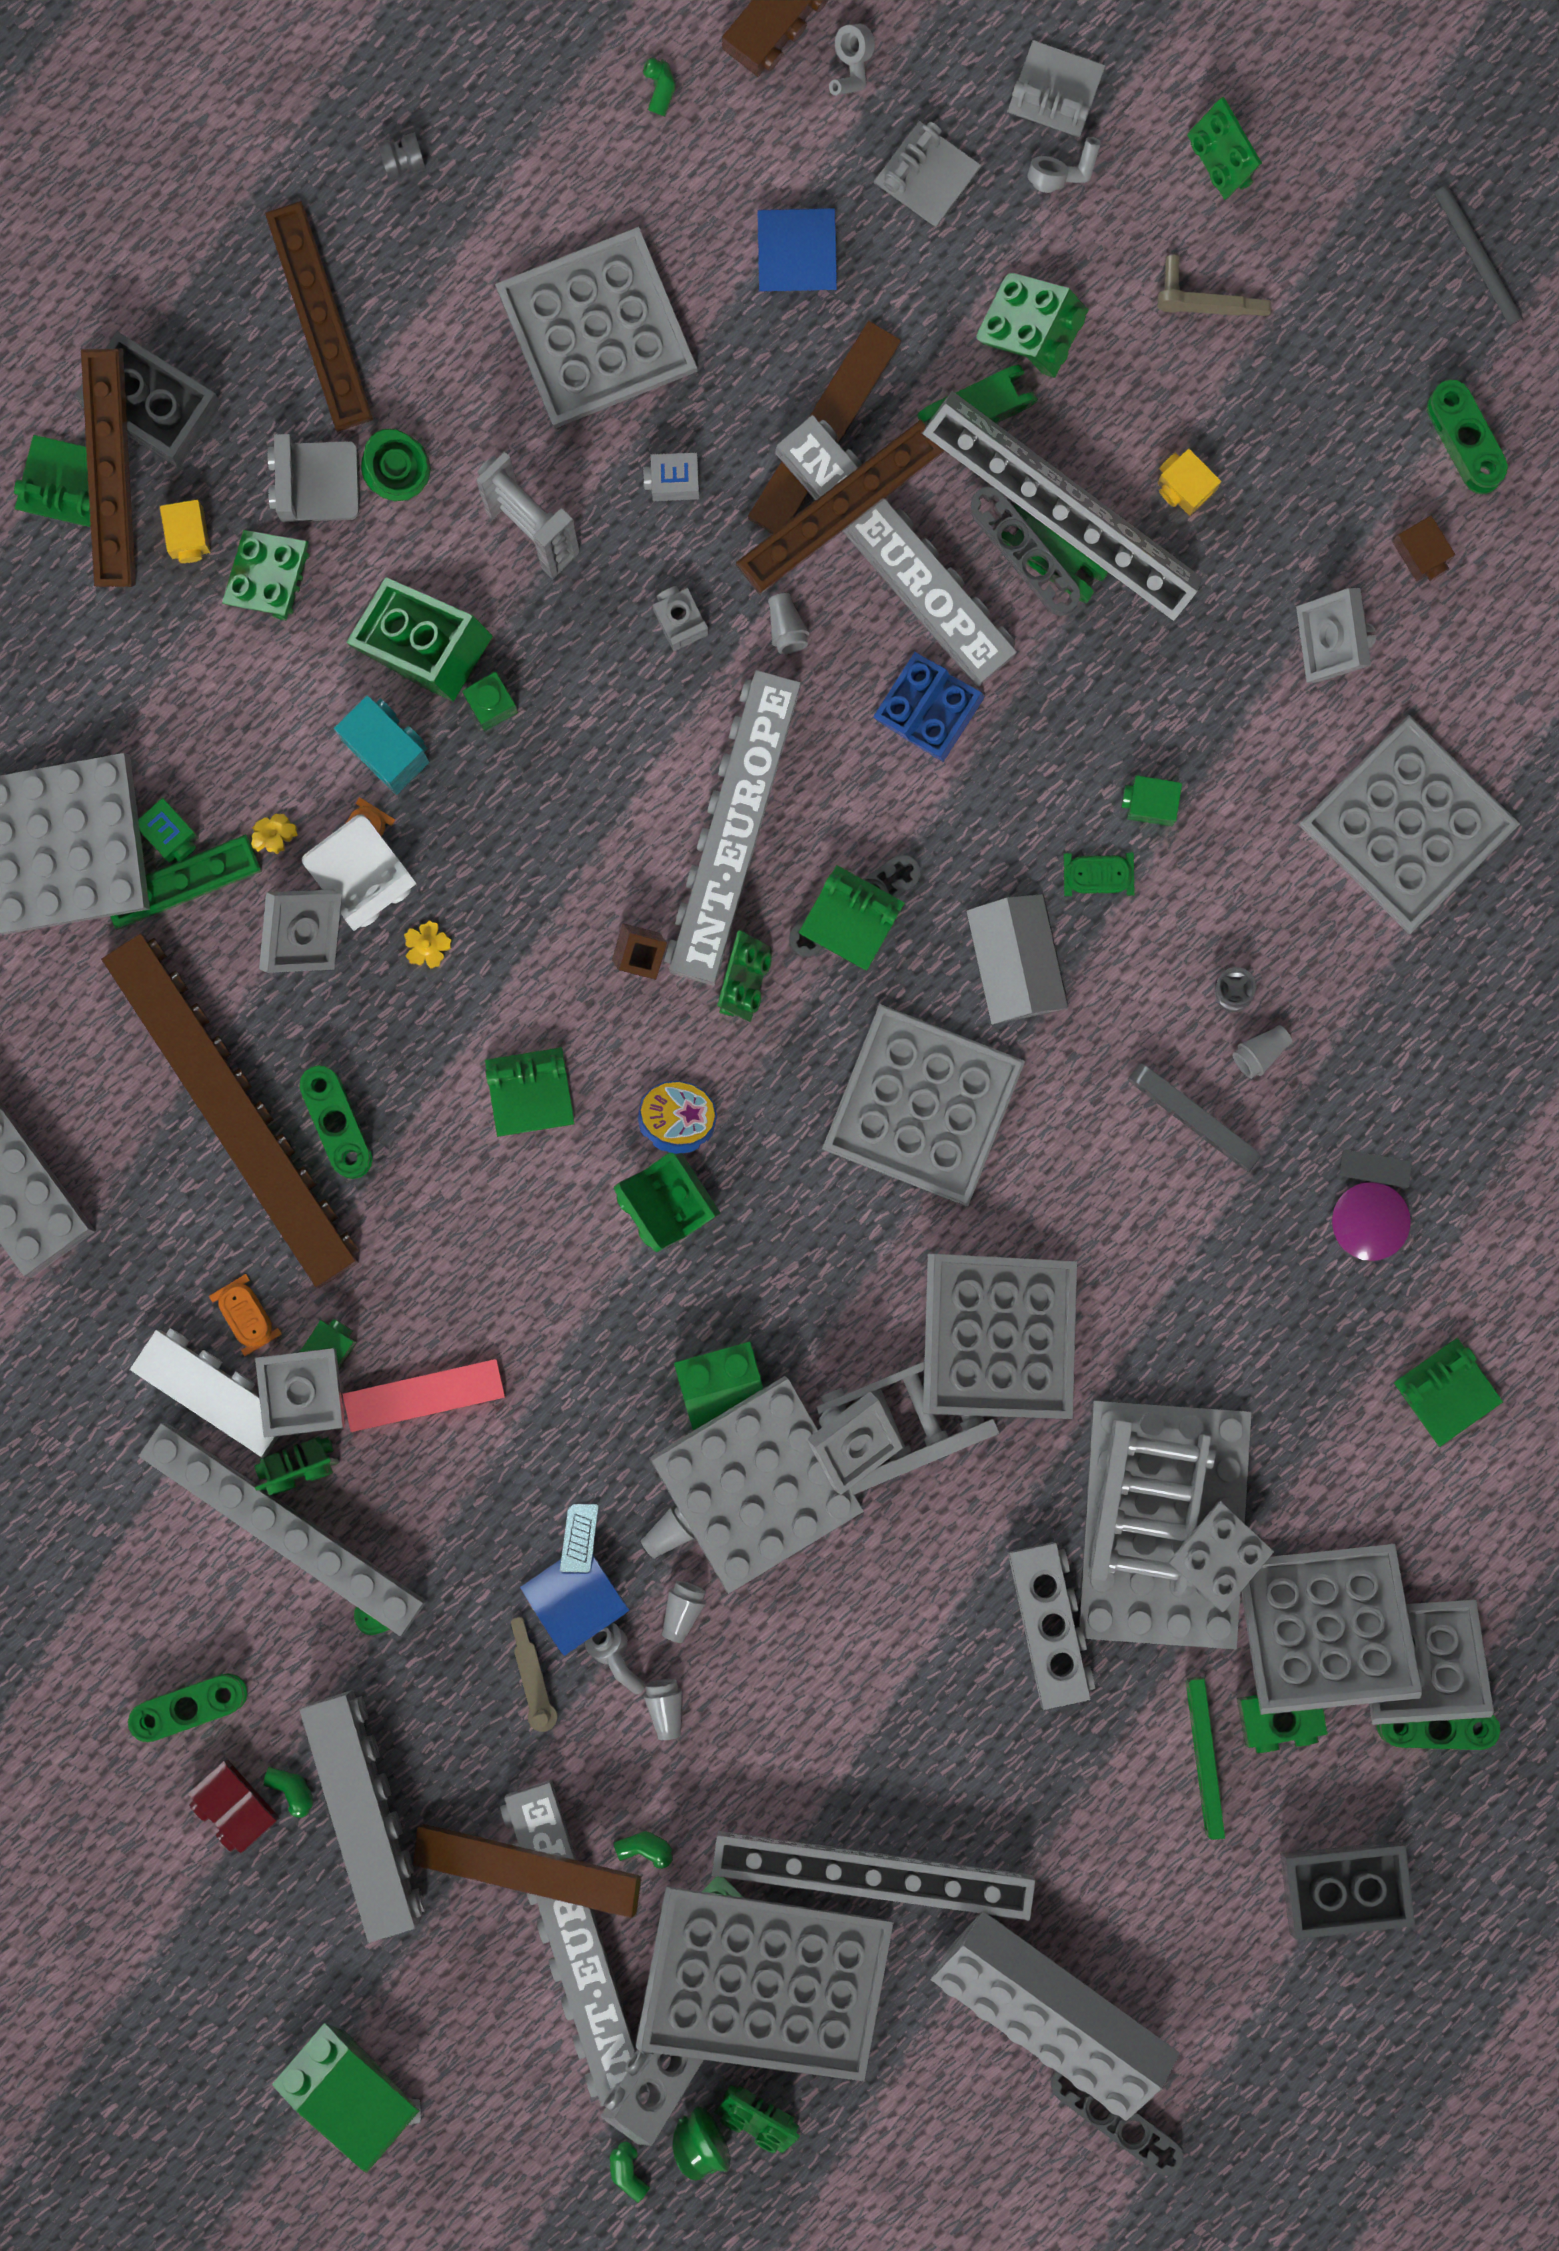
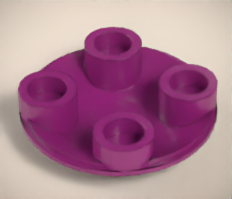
[1332,1182,1411,1261]

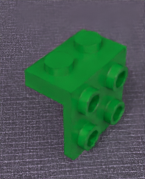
[977,273,1089,378]
[614,1152,721,1252]

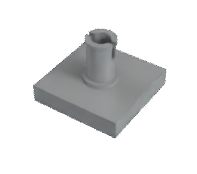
[1296,588,1376,683]
[259,890,342,973]
[255,1348,345,1438]
[807,1392,903,1495]

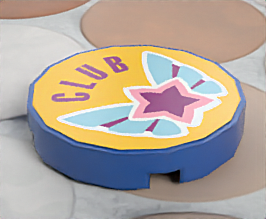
[638,1081,717,1154]

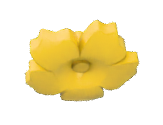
[251,814,298,854]
[404,920,451,969]

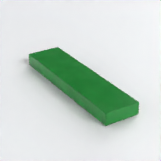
[110,834,262,930]
[1185,1676,1225,1840]

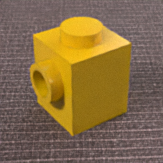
[1158,448,1221,516]

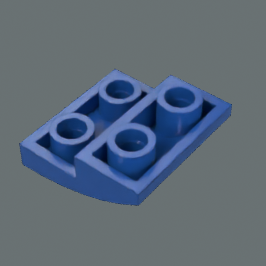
[757,208,837,291]
[873,652,985,762]
[520,1552,630,1656]

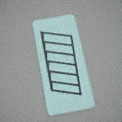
[560,1504,598,1573]

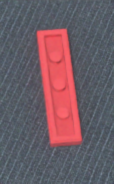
[342,1359,506,1432]

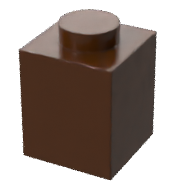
[1392,515,1456,582]
[612,923,667,980]

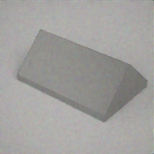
[966,894,1068,1025]

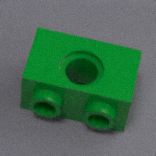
[1237,1695,1328,1753]

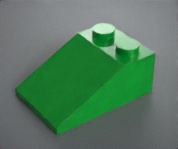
[346,577,493,702]
[674,1342,763,1431]
[272,2023,420,2173]

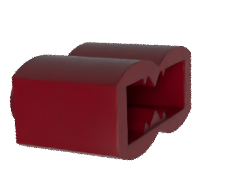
[188,1759,280,1853]

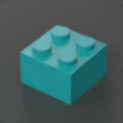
[334,695,429,795]

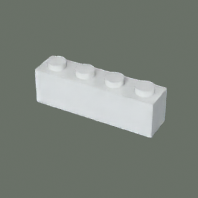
[130,1328,279,1457]

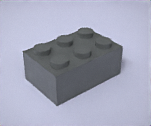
[74,331,221,469]
[1280,1841,1415,1939]

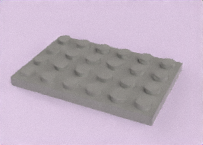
[1078,1401,1251,1649]
[636,1886,893,2081]

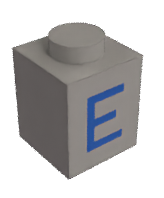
[643,453,699,501]

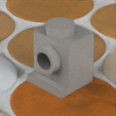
[653,586,708,652]

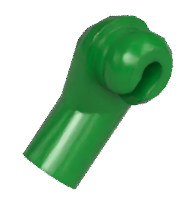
[643,57,676,117]
[263,1767,313,1818]
[613,1831,673,1869]
[609,2142,650,2203]

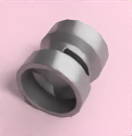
[378,132,426,181]
[1215,967,1256,1013]

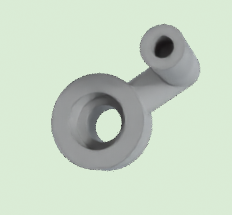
[829,23,875,95]
[1027,137,1101,193]
[585,1623,645,1694]

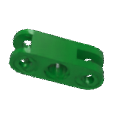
[917,364,1038,426]
[1427,380,1508,494]
[1001,504,1109,603]
[299,1065,373,1179]
[128,1673,248,1742]
[1376,1715,1501,1750]

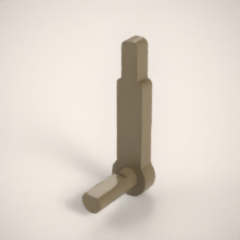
[1158,255,1271,316]
[511,1617,558,1732]

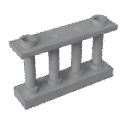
[476,452,580,580]
[816,1362,999,1495]
[1088,1420,1216,1595]

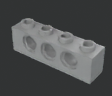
[1008,1542,1095,1710]
[600,2051,703,2146]

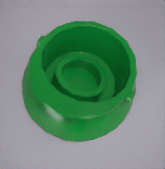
[361,429,431,501]
[672,2106,731,2181]

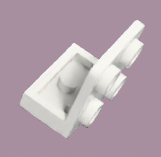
[302,814,417,931]

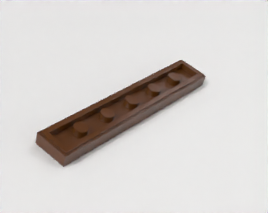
[265,201,373,432]
[748,321,901,534]
[81,349,136,587]
[736,419,945,595]
[413,1824,642,1918]

